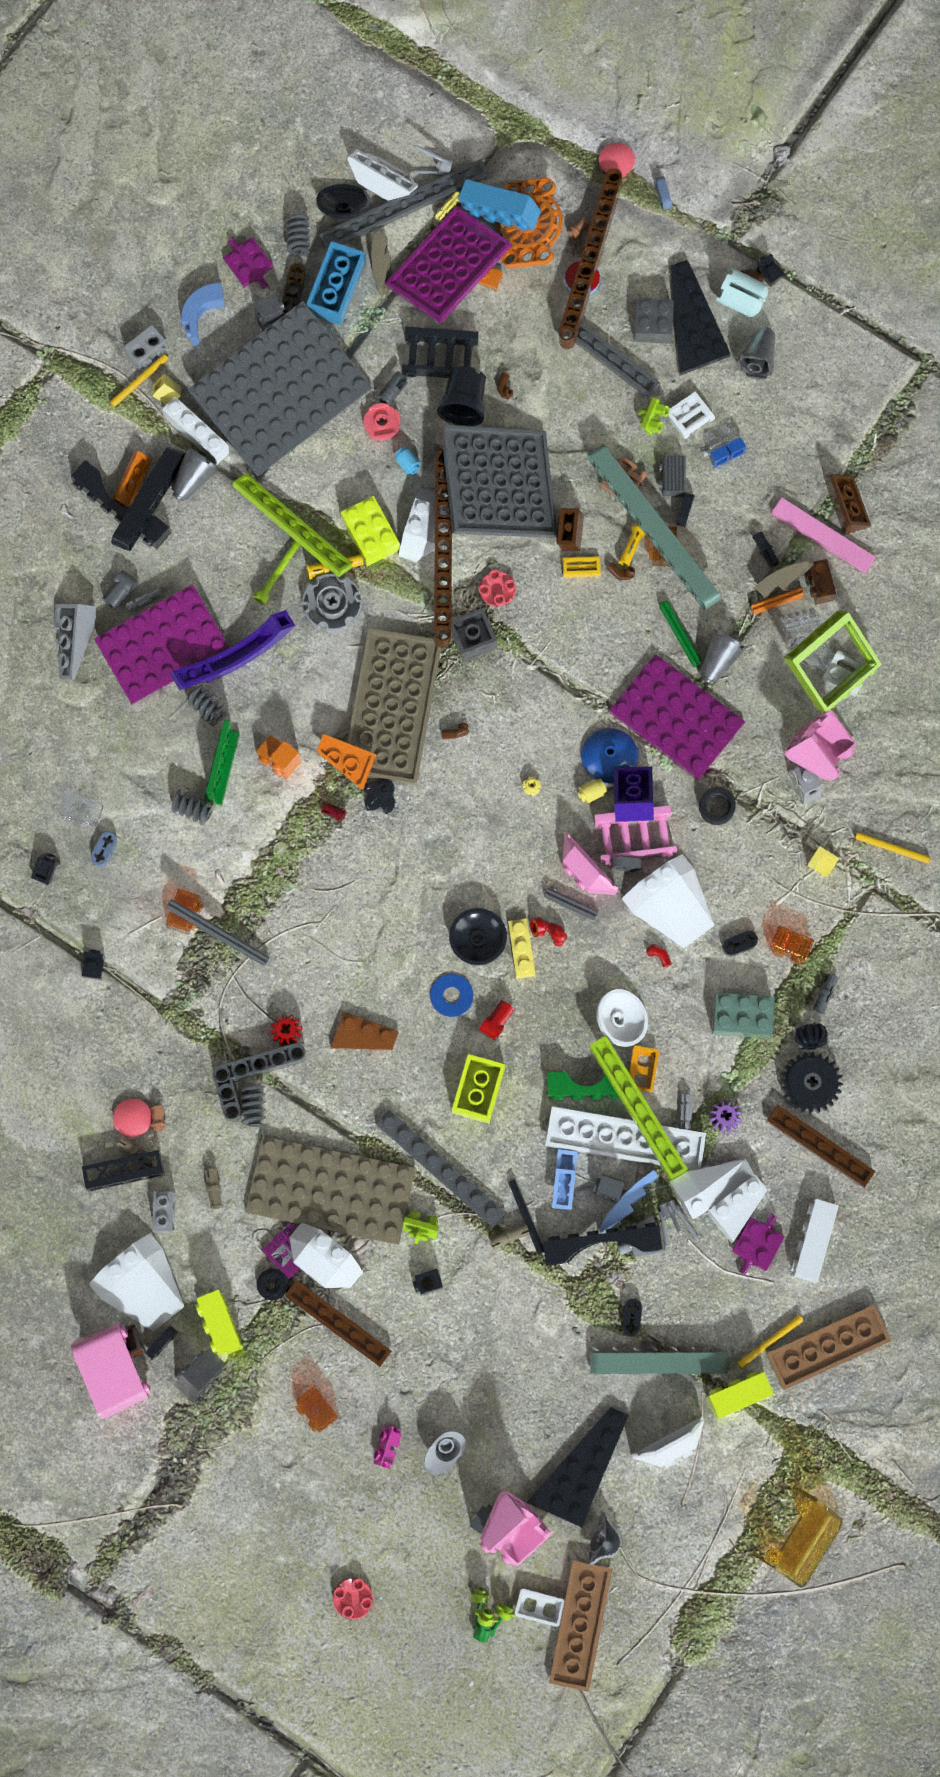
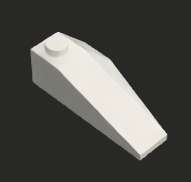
[669,1158,754,1219]

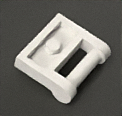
[667,392,715,439]
[822,649,864,697]

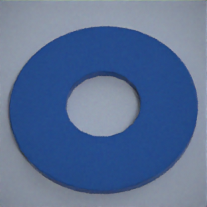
[430,974,474,1017]

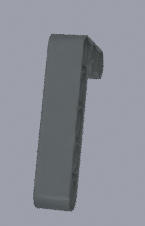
[213,1043,306,1122]

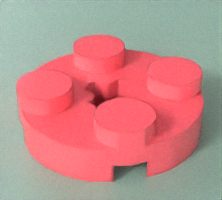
[364,403,401,441]

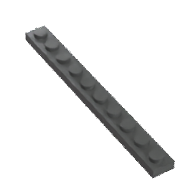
[319,159,489,251]

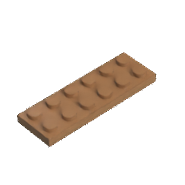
[766,1305,891,1390]
[549,1560,612,1692]

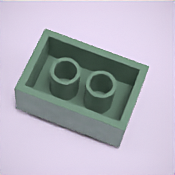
[712,992,775,1039]

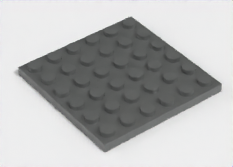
[441,425,558,538]

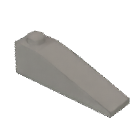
[54,604,96,680]

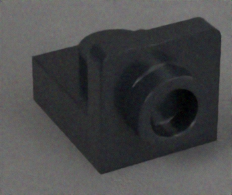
[756,253,785,287]
[31,853,61,885]
[82,949,105,980]

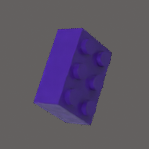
[614,766,654,822]

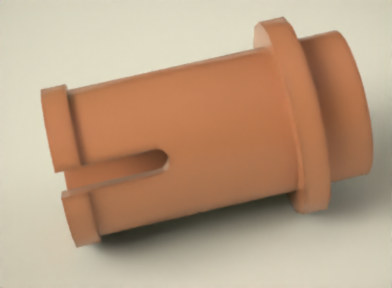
[568,217,591,240]
[151,1106,166,1131]

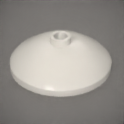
[596,989,648,1047]

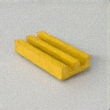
[562,556,601,577]

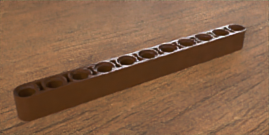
[559,168,622,349]
[434,449,452,648]

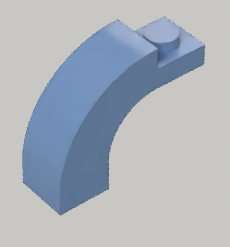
[181,283,225,345]

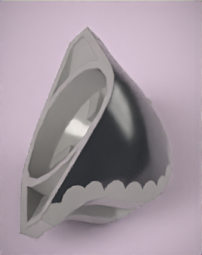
[587,1513,621,1565]

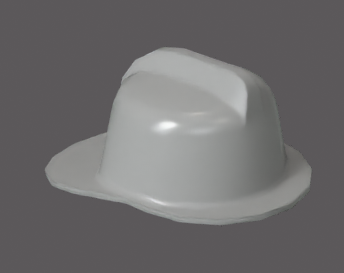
[424,1431,466,1474]

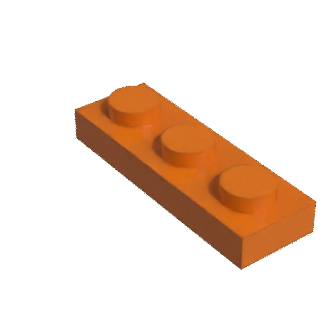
[113,450,152,509]

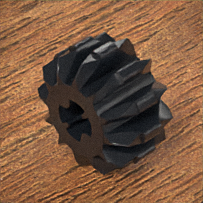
[795,1023,828,1050]

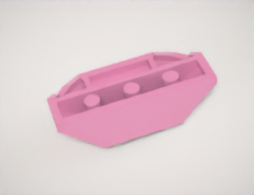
[562,832,618,895]

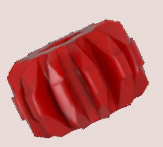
[270,1014,303,1046]

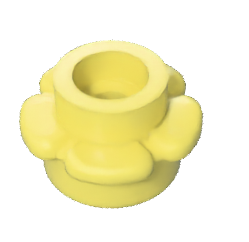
[522,777,541,795]

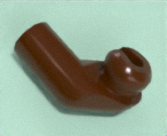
[740,269,764,282]
[496,373,513,399]
[607,563,635,580]
[441,723,469,739]

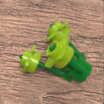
[470,1588,516,1642]

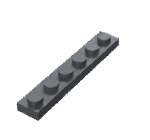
[567,320,660,398]

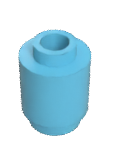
[394,447,421,475]

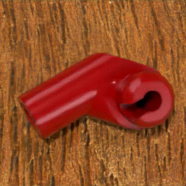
[646,944,672,968]

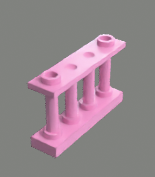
[594,805,677,865]

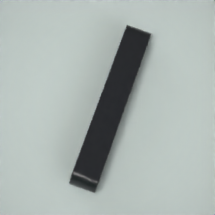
[111,446,185,551]

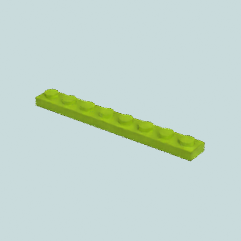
[233,473,352,577]
[588,1035,688,1181]

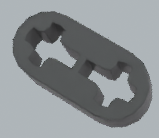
[611,856,643,872]

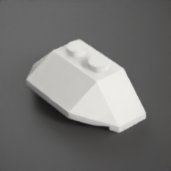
[348,149,418,201]
[398,488,448,562]
[289,1223,363,1288]
[631,1416,704,1468]

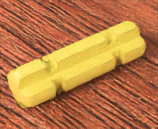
[435,191,460,223]

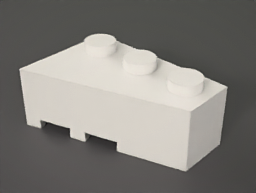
[707,1175,767,1244]

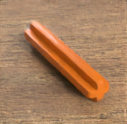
[750,587,804,614]

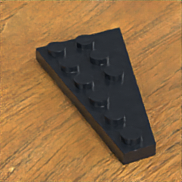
[670,259,731,376]
[526,1407,629,1528]

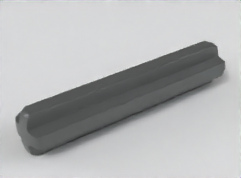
[544,888,598,920]

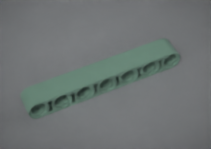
[590,1353,728,1374]

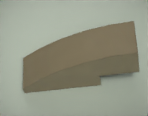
[371,235,391,296]
[755,561,814,598]

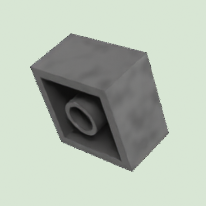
[634,299,674,344]
[451,608,498,662]

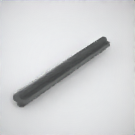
[166,899,269,966]

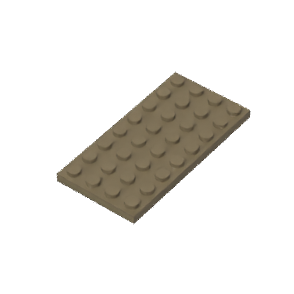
[347,628,441,785]
[245,1136,416,1245]

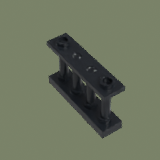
[402,326,479,378]

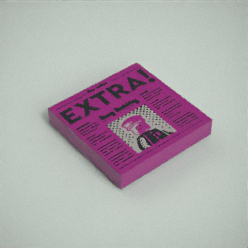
[262,1223,300,1279]

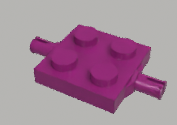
[223,237,274,289]
[731,1213,785,1276]

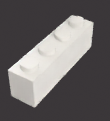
[162,397,230,465]
[791,1199,839,1283]

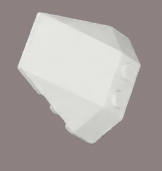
[622,854,714,948]
[89,1233,185,1332]

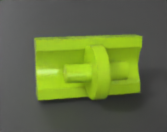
[637,397,670,436]
[402,1210,439,1245]

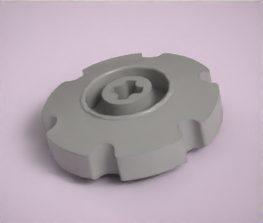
[302,573,362,633]

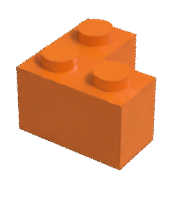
[256,735,301,779]

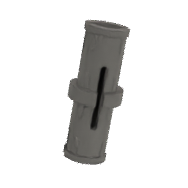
[813,974,839,1014]

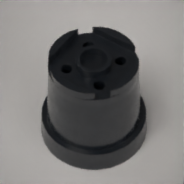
[437,366,486,427]

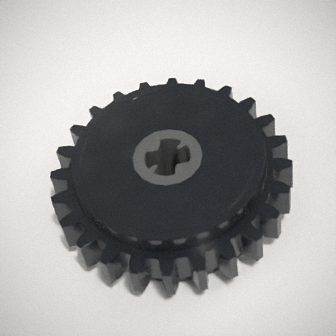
[780,1052,843,1114]

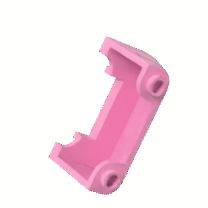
[783,709,857,781]
[71,1322,151,1419]
[480,1489,552,1567]

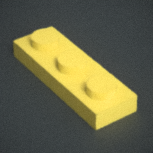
[508,918,536,979]

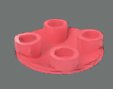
[599,143,635,177]
[479,570,516,607]
[113,1098,152,1138]
[333,1578,373,1619]

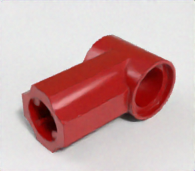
[479,1000,515,1041]

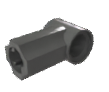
[102,570,139,609]

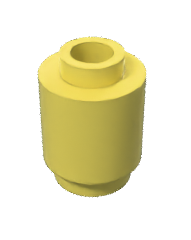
[577,779,607,804]

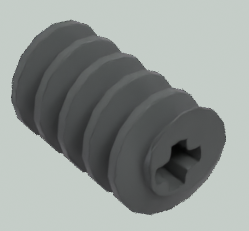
[287,214,310,256]
[186,685,226,726]
[172,789,215,825]
[241,1085,266,1127]

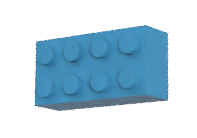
[458,179,541,231]
[306,241,366,326]

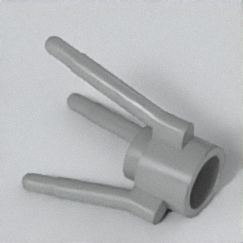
[412,145,454,177]
[658,1201,699,1247]

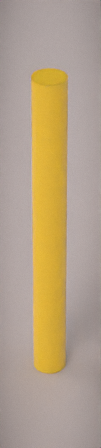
[109,354,168,407]
[855,832,930,864]
[737,1315,804,1369]

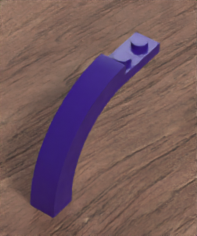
[170,610,295,691]

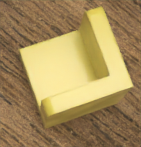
[152,374,181,405]
[808,846,839,877]

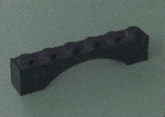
[71,460,171,550]
[543,1222,666,1266]

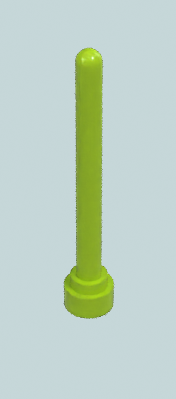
[253,540,300,605]

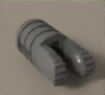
[376,371,408,406]

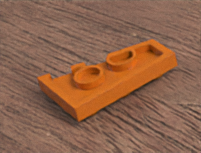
[316,734,377,790]

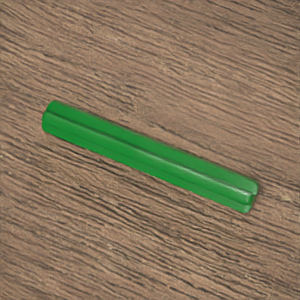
[659,600,702,667]

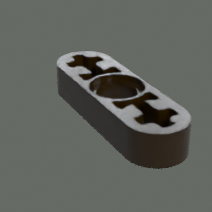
[282,263,306,314]

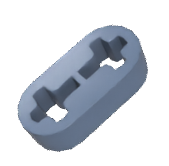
[654,176,672,210]
[91,831,118,867]

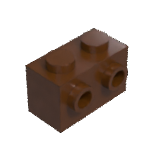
[556,508,584,551]
[805,559,836,605]

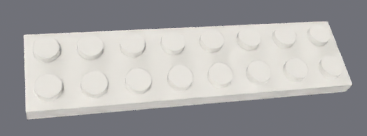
[545,1107,706,1170]

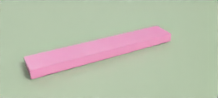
[771,498,876,574]

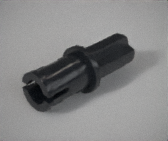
[752,531,779,568]

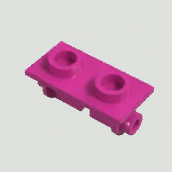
[373,1425,402,1469]

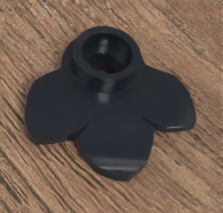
[361,779,396,815]

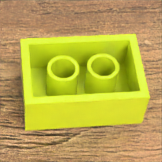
[340,496,400,566]
[452,1054,506,1124]
[195,1289,243,1357]
[706,1370,774,1420]

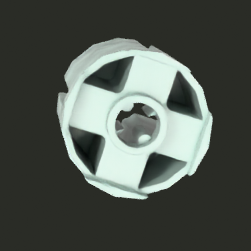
[716,268,768,317]

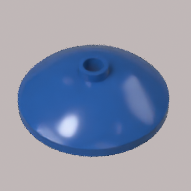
[581,728,638,784]

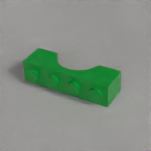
[547,1072,620,1101]

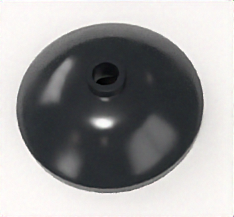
[316,184,371,220]
[449,908,507,966]

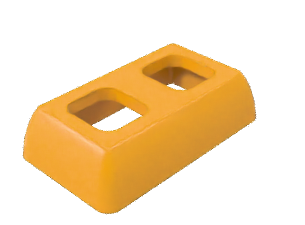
[629,1046,659,1092]

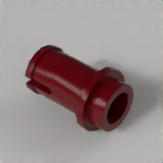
[321,802,347,822]

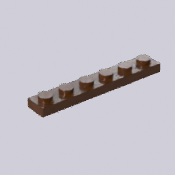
[766,1104,876,1188]
[285,1280,392,1367]

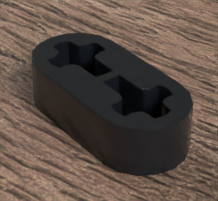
[676,492,695,528]
[722,931,758,957]
[622,1299,642,1337]
[145,1326,178,1360]

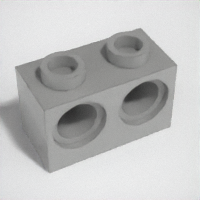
[123,325,168,370]
[152,1192,176,1234]

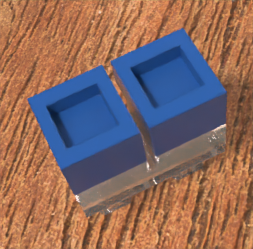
[703,423,747,468]

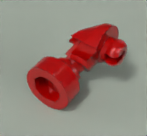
[530,917,567,946]

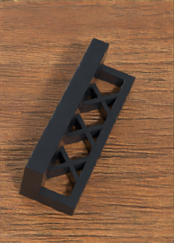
[81,1150,165,1192]

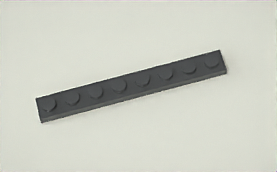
[376,1110,506,1229]

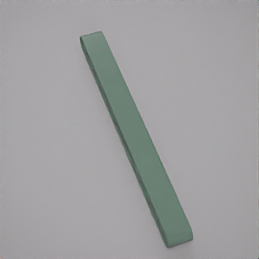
[587,444,721,610]

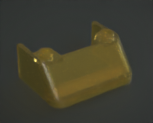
[752,1485,843,1588]

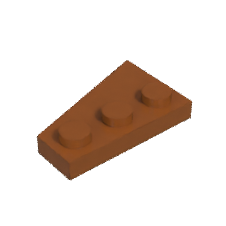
[331,1012,399,1051]

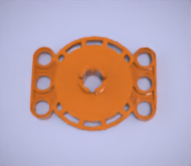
[496,178,563,269]

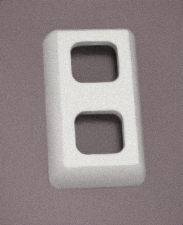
[515,1589,565,1627]

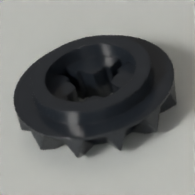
[257,1269,288,1300]

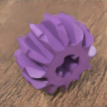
[709,1100,742,1133]

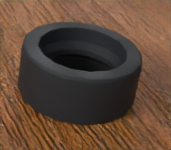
[699,787,736,825]

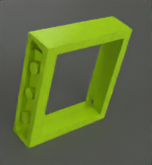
[783,609,882,713]

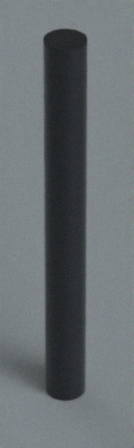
[508,1179,544,1255]

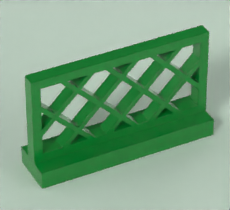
[203,720,240,806]

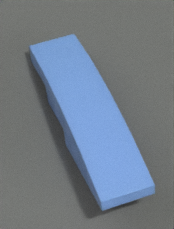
[552,1148,577,1210]
[598,1170,658,1234]

